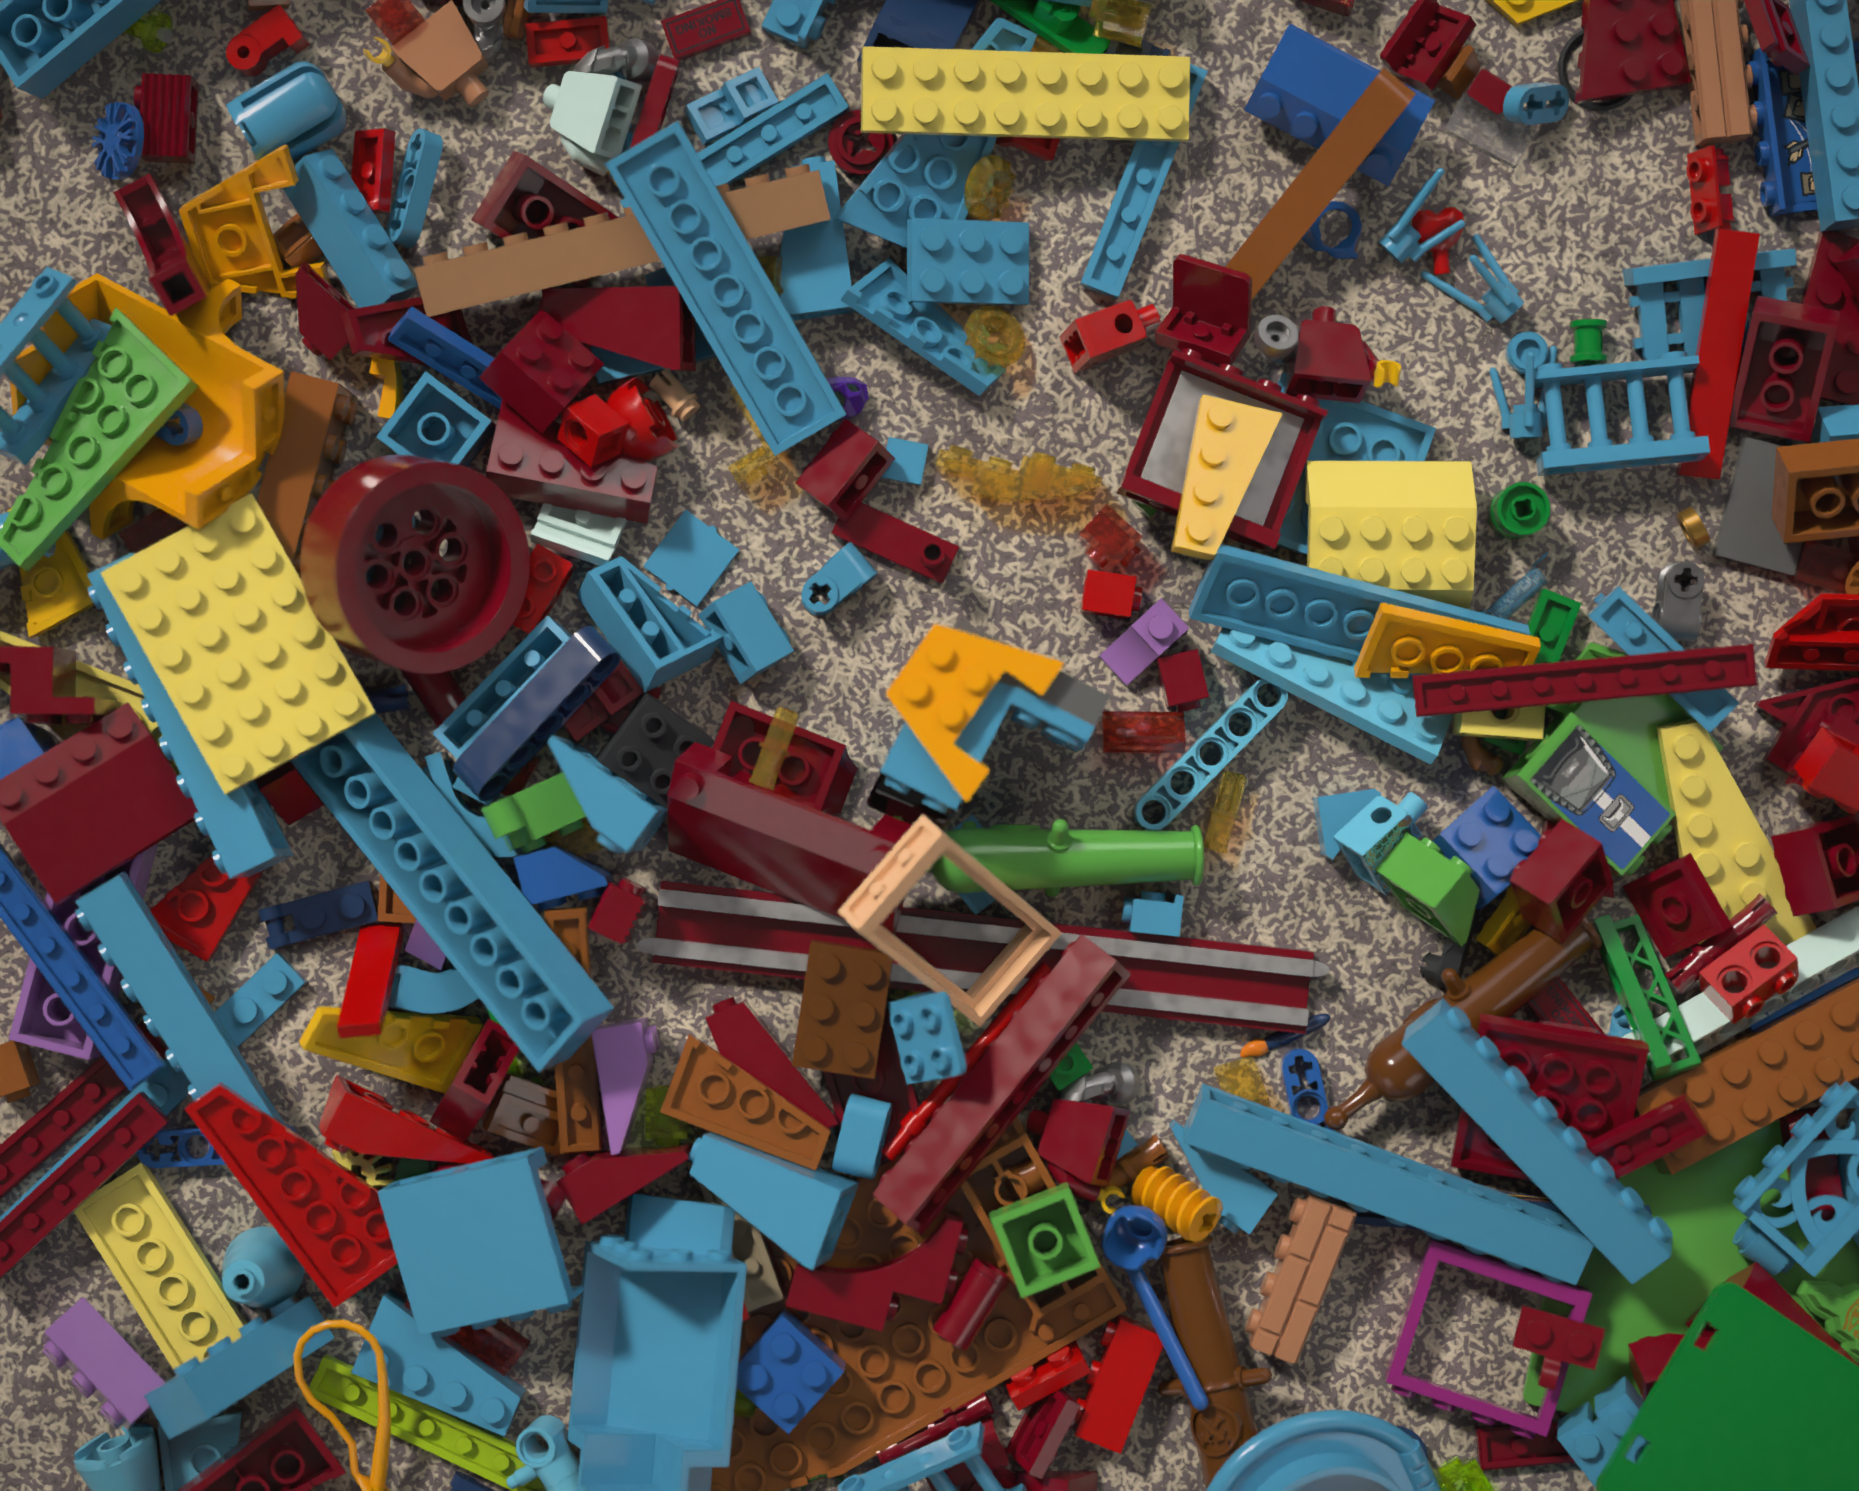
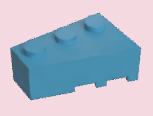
[577,556,723,693]

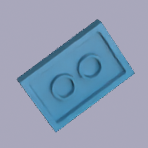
[907,218,1029,306]

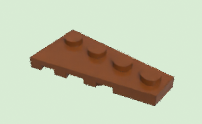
[660,1033,831,1171]

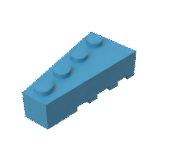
[351,1288,526,1436]
[144,1296,334,1439]

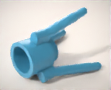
[1378,168,1465,264]
[1421,234,1524,324]
[1489,346,1557,439]

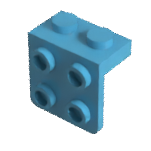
[886,990,967,1084]

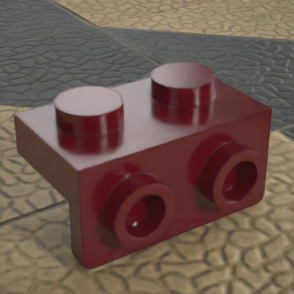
[1380,0,1476,92]

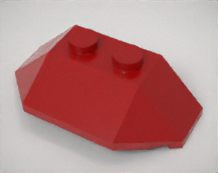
[1764,593,1859,671]

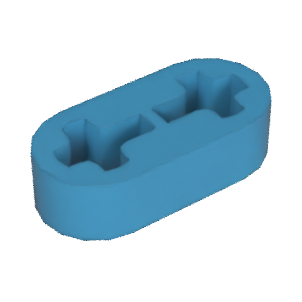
[1503,82,1569,125]

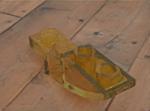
[935,445,1103,503]

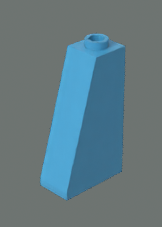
[775,156,855,321]

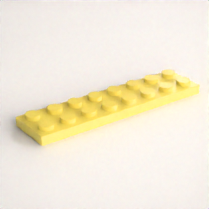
[861,47,1190,142]

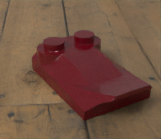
[712,701,858,815]

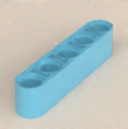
[1133,678,1288,831]

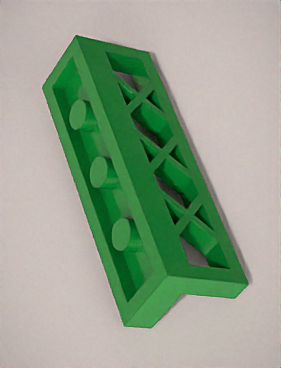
[1593,914,1701,1081]

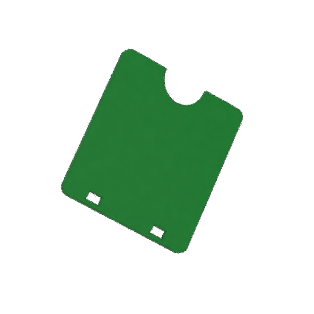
[1595,1282,1859,1491]

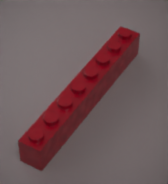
[872,934,1131,1234]

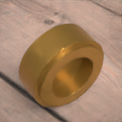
[1676,506,1710,549]

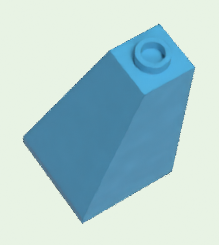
[689,1132,860,1270]

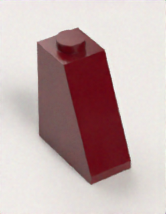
[429,1019,520,1141]

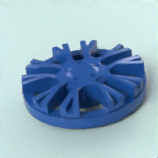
[92,102,144,181]

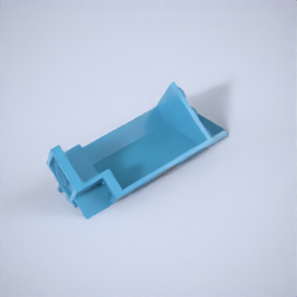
[567,1193,747,1491]

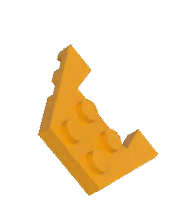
[179,145,332,299]
[885,623,1064,802]

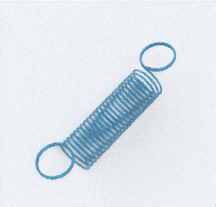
[1479,552,1549,619]

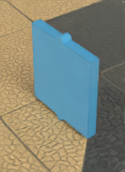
[643,510,740,606]

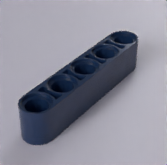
[453,626,621,801]

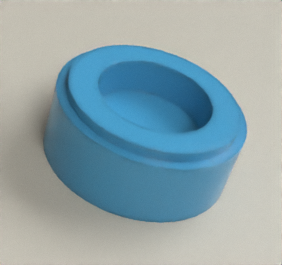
[1505,331,1548,374]

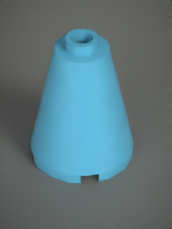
[222,1226,305,1309]
[73,1423,162,1491]

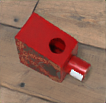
[1059,300,1161,374]

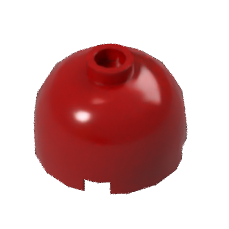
[606,377,678,461]

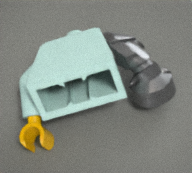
[543,38,658,185]

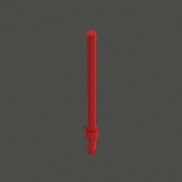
[881,962,1052,1162]

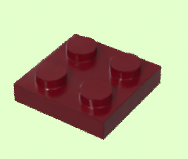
[1622,853,1732,958]

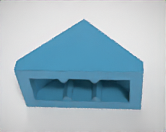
[1313,789,1382,860]

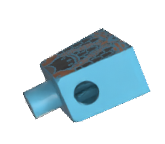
[1333,792,1428,895]

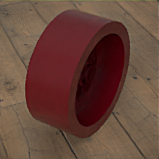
[301,455,530,673]

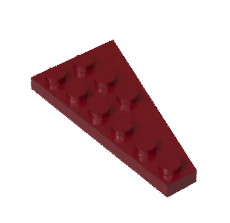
[1575,0,1691,104]

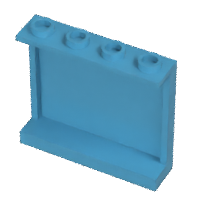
[378,1147,584,1338]

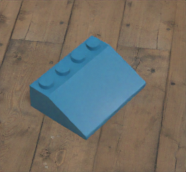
[548,736,668,854]

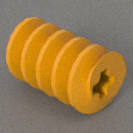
[1131,1166,1223,1243]

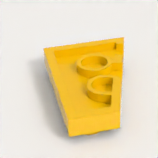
[7,508,95,639]

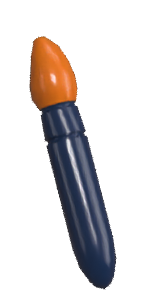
[1240,1014,1331,1058]

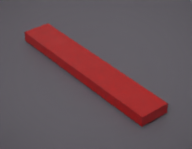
[1677,228,1760,480]

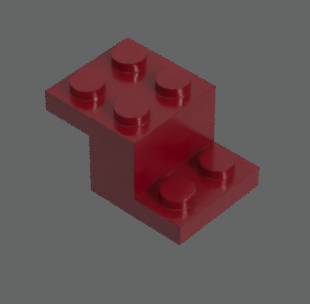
[0,646,117,725]

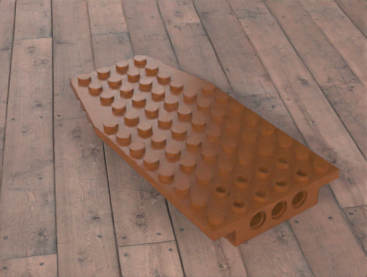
[710,1116,1128,1491]

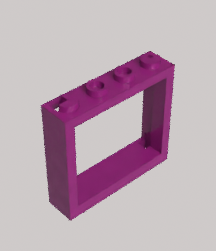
[1385,1236,1592,1439]

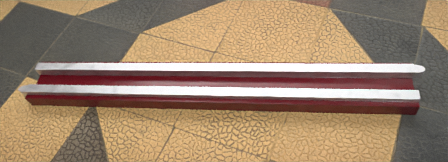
[637,880,1329,1034]

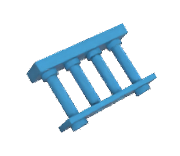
[0,267,111,466]
[1534,351,1710,476]
[837,1422,1028,1491]

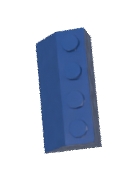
[1244,23,1435,187]

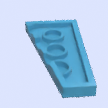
[840,258,1007,396]

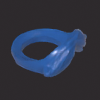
[1301,201,1362,259]

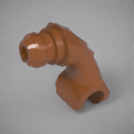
[1461,710,1503,776]

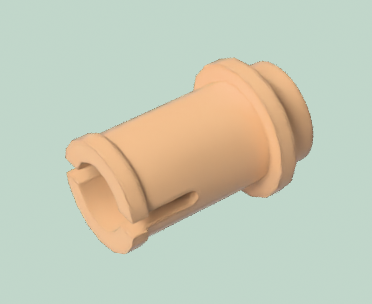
[649,368,700,422]

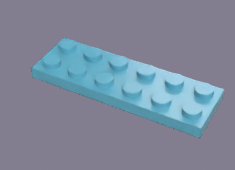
[1210,627,1453,765]

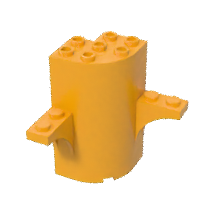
[10,273,285,540]

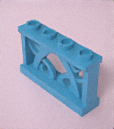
[1732,1081,1859,1277]

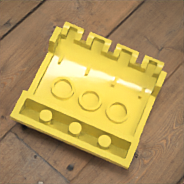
[1305,460,1477,609]

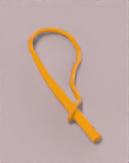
[293,1320,391,1491]

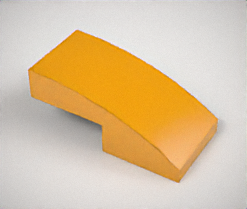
[369,357,404,422]

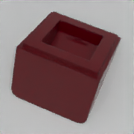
[1466,69,1512,115]

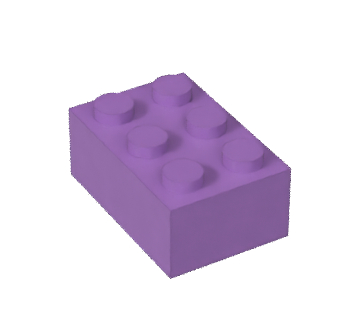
[42,1297,165,1431]

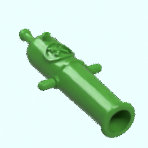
[926,819,1204,897]

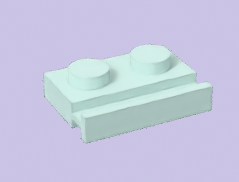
[530,503,628,566]

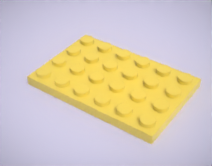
[100,493,376,795]

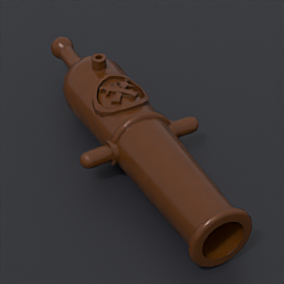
[1324,917,1602,1130]
[1158,1235,1272,1489]

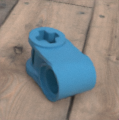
[801,542,878,616]

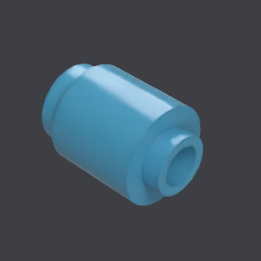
[1732,1218,1796,1275]

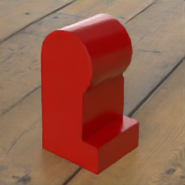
[226,4,310,76]

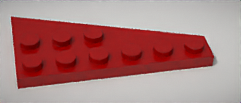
[185,1082,398,1308]

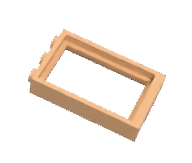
[838,814,1062,1027]

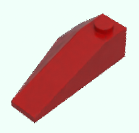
[318,1075,494,1164]

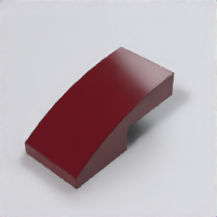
[562,660,644,743]

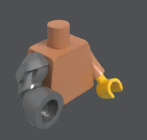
[363,0,506,107]

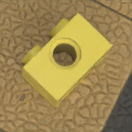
[1452,705,1545,741]

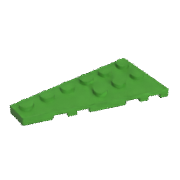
[0,307,198,571]

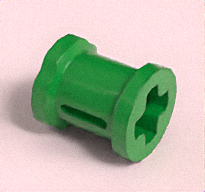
[1570,319,1607,365]

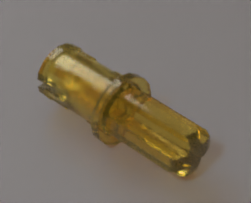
[749,707,799,790]
[1203,771,1247,854]

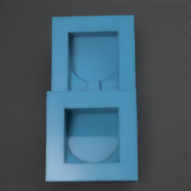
[683,67,779,146]

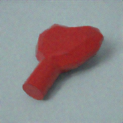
[1411,207,1465,275]

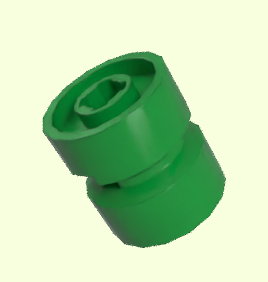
[1487,482,1550,540]

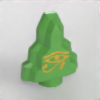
[1796,1280,1859,1364]

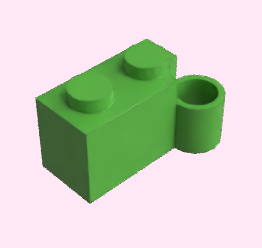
[481,772,587,854]

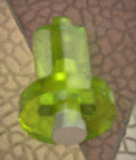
[123,11,172,53]

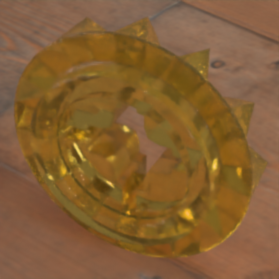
[964,155,1016,221]
[963,306,1026,369]

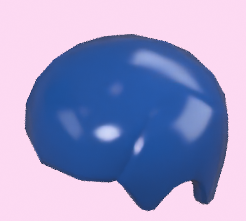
[1101,1205,1168,1271]

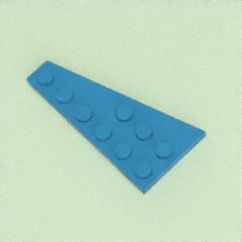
[834,18,1037,249]

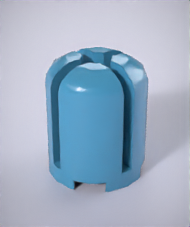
[226,61,346,162]

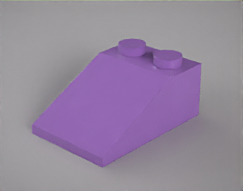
[592,1017,660,1155]

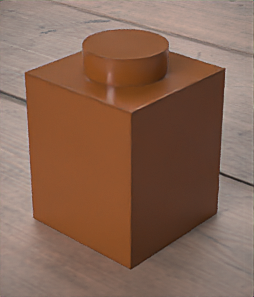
[0,1040,41,1104]

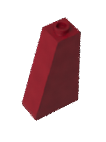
[538,286,696,371]
[705,996,838,1128]

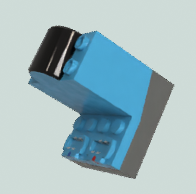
[866,619,1110,833]

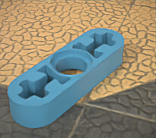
[386,128,443,249]

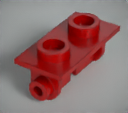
[1686,145,1735,235]

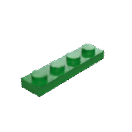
[1481,588,1582,756]

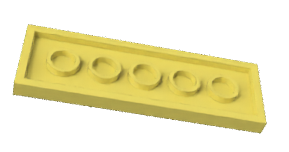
[74,1162,247,1369]

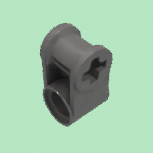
[1651,561,1704,642]

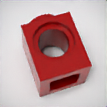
[557,394,629,467]
[1080,569,1143,620]

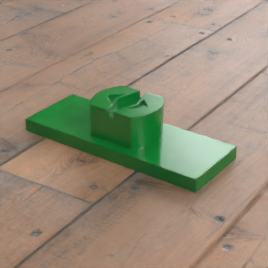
[990,0,1112,54]

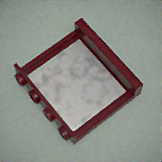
[1116,348,1328,554]

